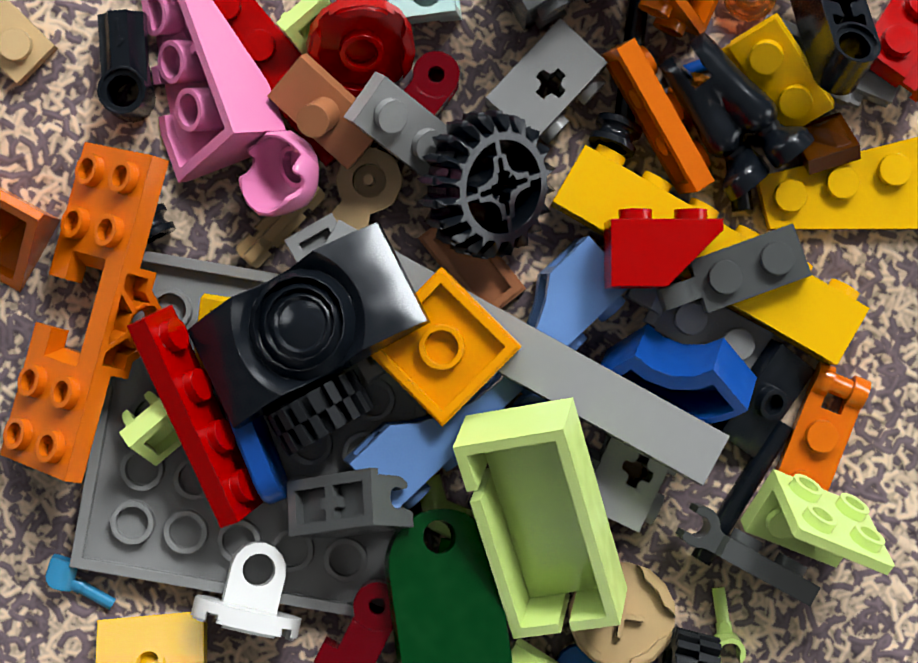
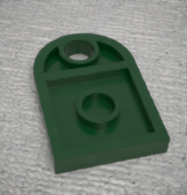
[385,509,512,663]

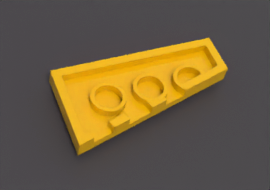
[756,137,918,230]

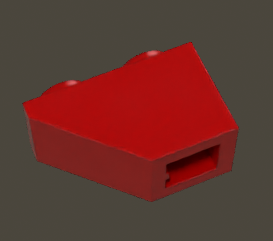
[604,208,724,289]

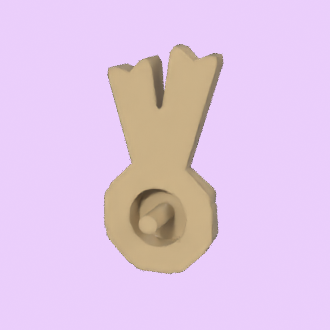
[331,147,403,230]

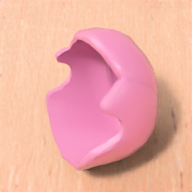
[238,130,319,217]

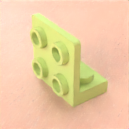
[740,469,895,575]

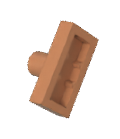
[267,53,375,170]

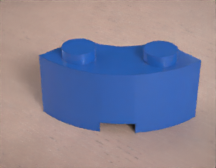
[601,324,757,424]

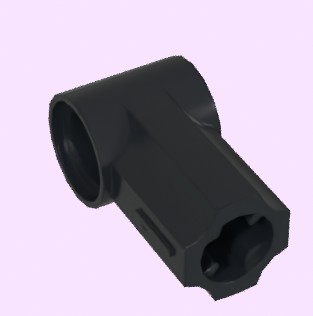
[97,9,156,123]

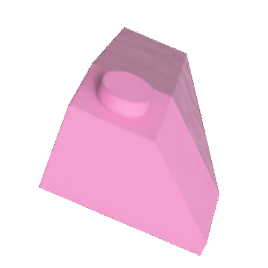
[141,0,286,183]

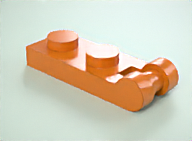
[775,361,871,491]

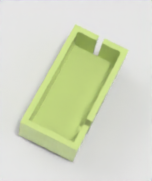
[453,397,627,639]

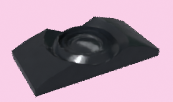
[188,222,430,429]

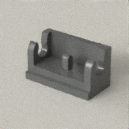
[287,468,414,539]

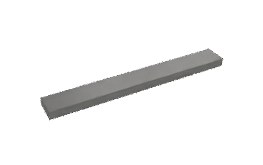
[324,220,730,486]

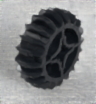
[417,110,556,259]

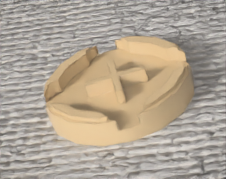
[568,562,675,663]

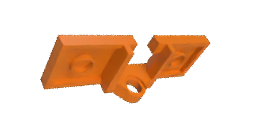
[0,142,169,484]

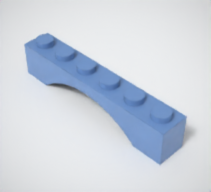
[343,236,627,510]

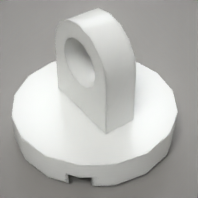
[191,542,302,641]

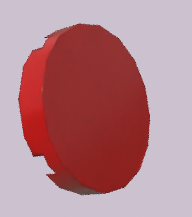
[306,0,416,98]

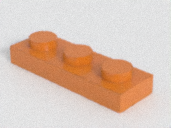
[601,38,715,194]

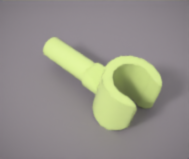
[712,587,746,663]

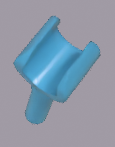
[45,554,116,610]

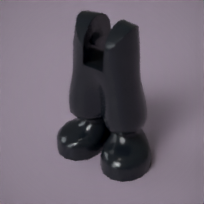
[659,32,815,201]

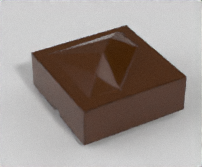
[798,112,861,175]

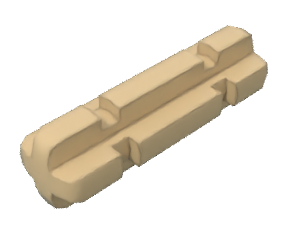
[236,186,325,268]

